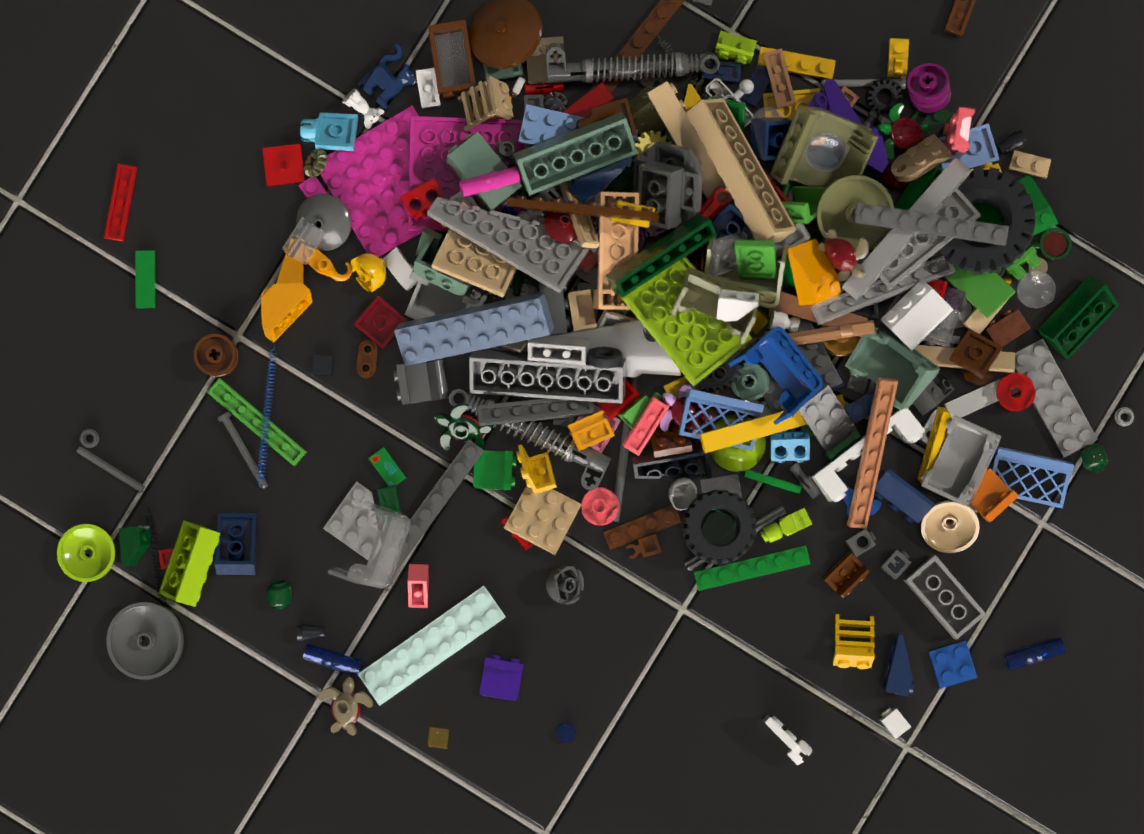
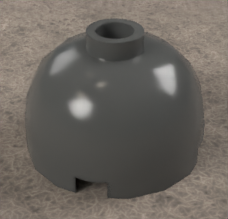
[546,565,584,604]

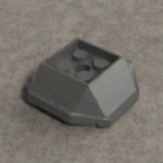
[633,142,703,225]

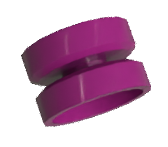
[907,63,951,113]

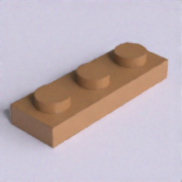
[763,48,796,110]

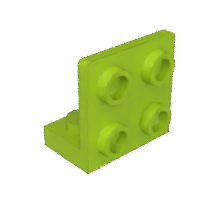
[714,31,757,65]

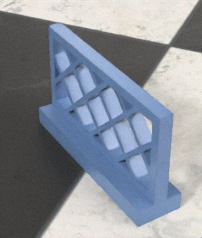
[678,389,764,451]
[992,446,1074,508]

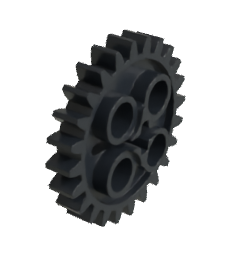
[698,350,744,393]

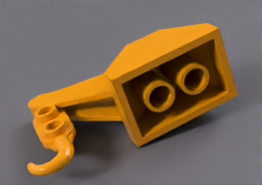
[261,235,352,343]

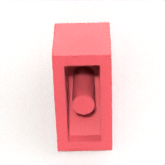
[408,564,429,608]

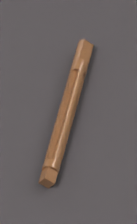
[740,320,875,350]

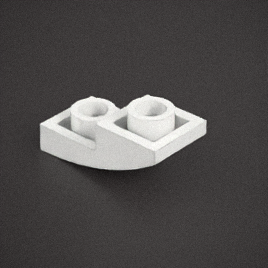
[383,247,418,291]

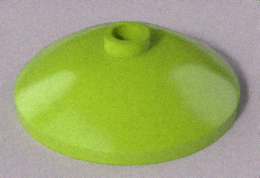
[710,415,766,472]
[57,524,115,582]

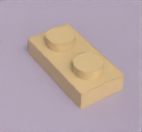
[1008,151,1051,179]

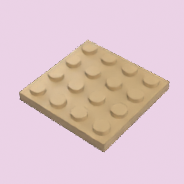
[432,201,517,297]

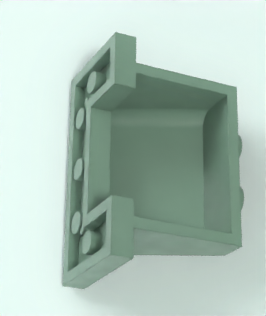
[413,227,472,295]

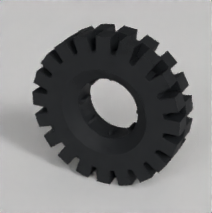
[938,167,1035,274]

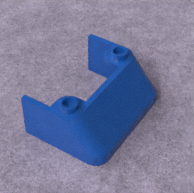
[728,326,823,425]

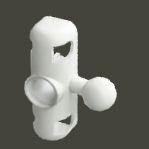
[706,78,754,128]

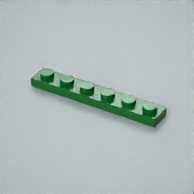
[694,545,811,591]

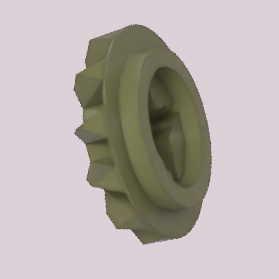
[304,149,327,178]

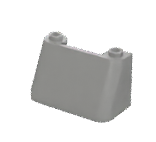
[921,415,1001,506]

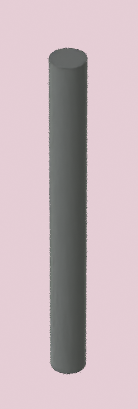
[77,446,145,493]

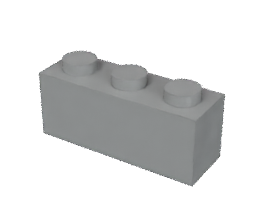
[528,335,589,365]

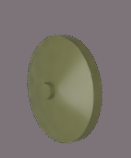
[816,175,894,251]

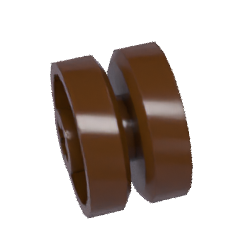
[194,334,239,377]

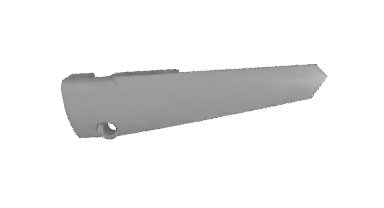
[483,319,682,377]

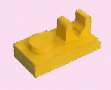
[887,38,909,78]

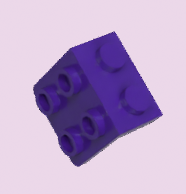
[480,654,524,701]

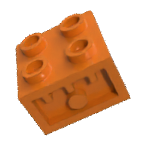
[971,468,1019,522]

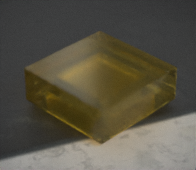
[428,727,449,749]

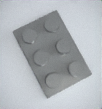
[799,383,856,451]

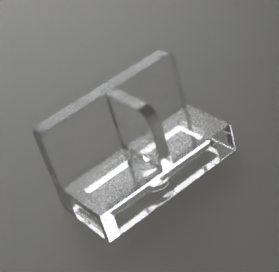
[282,217,326,265]

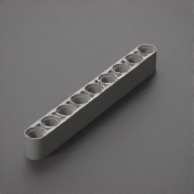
[842,158,971,301]

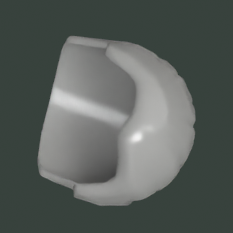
[668,478,697,511]

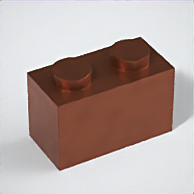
[983,309,1031,347]

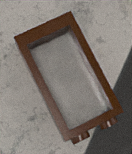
[428,20,476,98]

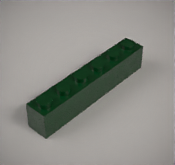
[605,214,717,298]

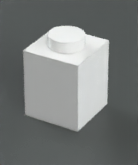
[879,707,911,739]

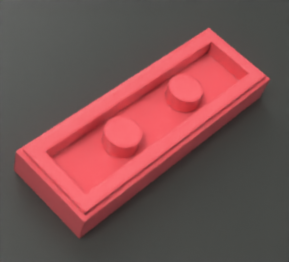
[622,396,669,456]

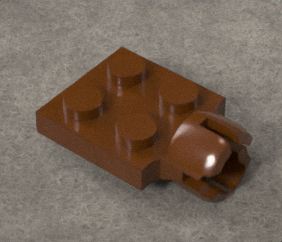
[576,97,637,136]

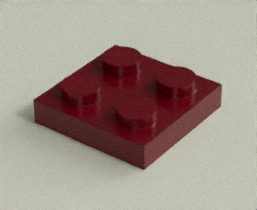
[354,295,408,349]

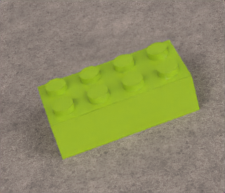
[159,520,220,607]

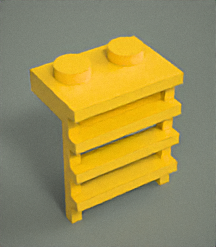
[833,614,875,669]

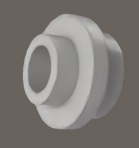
[1114,407,1134,427]

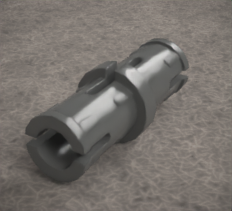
[788,462,822,499]

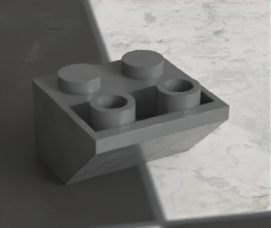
[913,371,955,416]

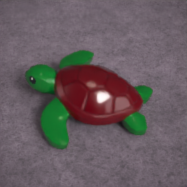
[877,103,929,160]

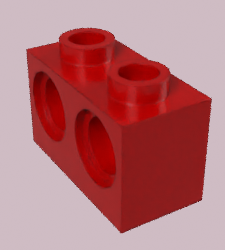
[400,178,445,220]

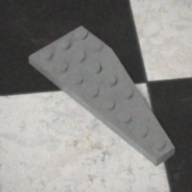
[427,197,590,293]

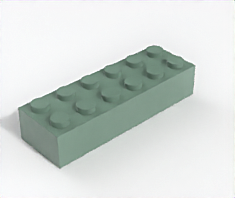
[513,112,638,195]

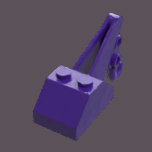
[808,79,888,177]

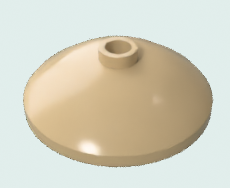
[921,500,980,553]

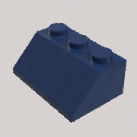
[874,469,935,524]

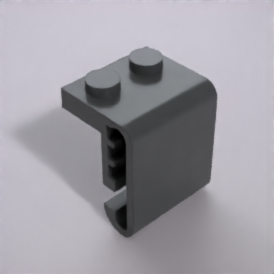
[393,360,449,405]

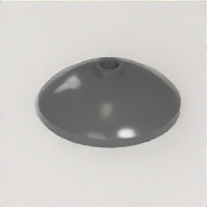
[296,193,352,251]

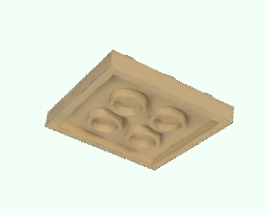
[504,485,582,555]

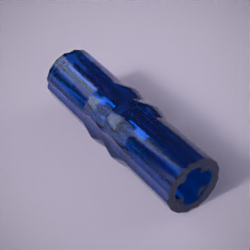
[1005,638,1066,670]
[303,644,363,676]

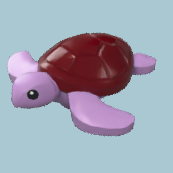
[659,384,713,435]

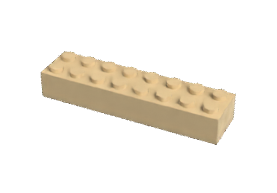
[686,98,797,243]

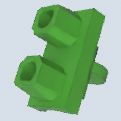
[1006,246,1041,280]

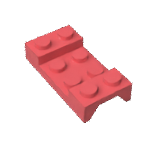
[942,107,975,160]

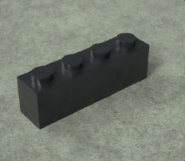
[630,438,712,479]

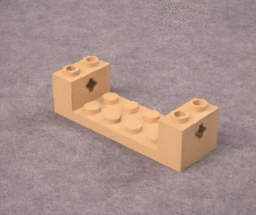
[593,192,639,310]

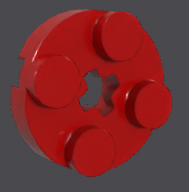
[996,373,1035,411]

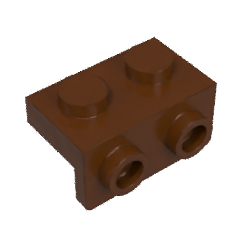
[822,551,870,598]

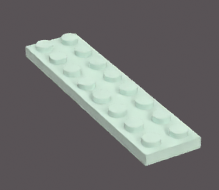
[358,586,506,706]

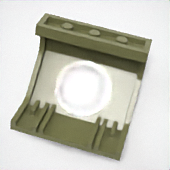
[770,105,878,187]

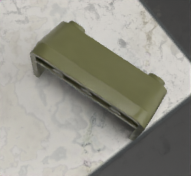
[705,236,789,308]
[671,267,757,344]

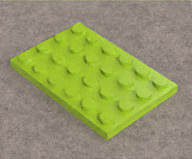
[620,256,753,386]

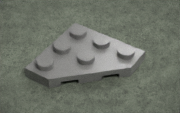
[323,481,382,562]

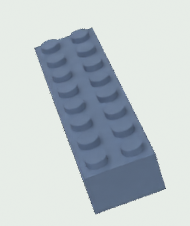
[394,292,555,366]

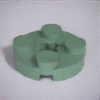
[730,363,770,401]

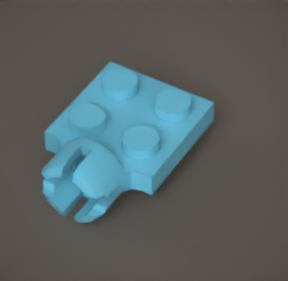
[300,113,358,151]

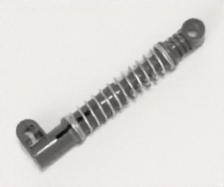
[449,389,611,490]

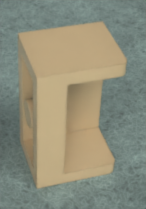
[568,289,597,332]

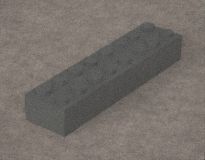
[469,349,626,404]

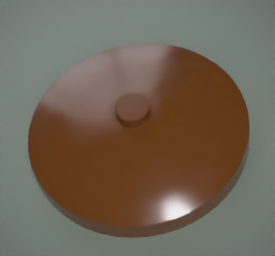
[469,0,543,69]

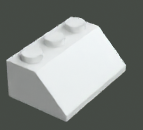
[880,279,953,350]

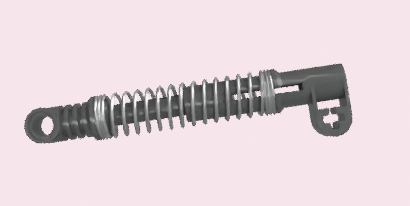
[546,43,720,83]

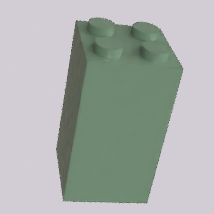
[446,132,522,212]

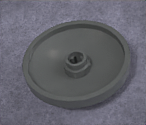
[106,602,184,680]

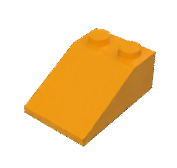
[787,239,842,305]

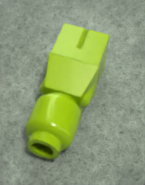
[760,508,812,543]

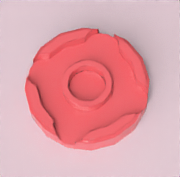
[581,487,619,526]

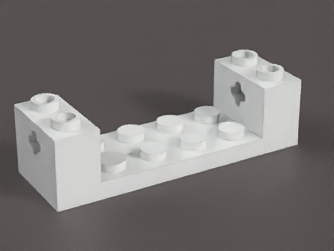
[811,409,925,502]

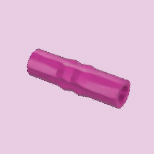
[459,167,520,197]

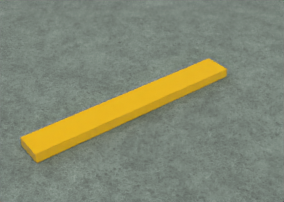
[699,394,847,453]

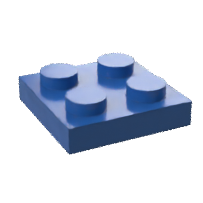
[928,640,977,689]

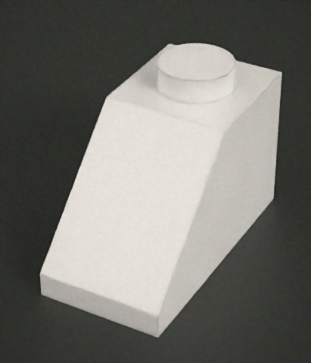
[717,289,759,322]

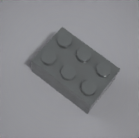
[638,161,684,229]

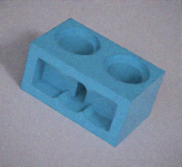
[770,431,810,463]

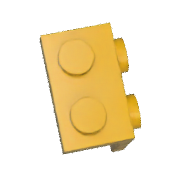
[516,444,557,494]

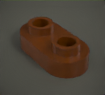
[357,340,378,378]

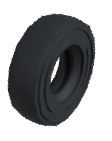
[587,346,622,368]

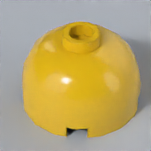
[351,253,387,292]

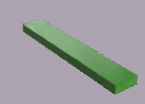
[207,378,307,466]

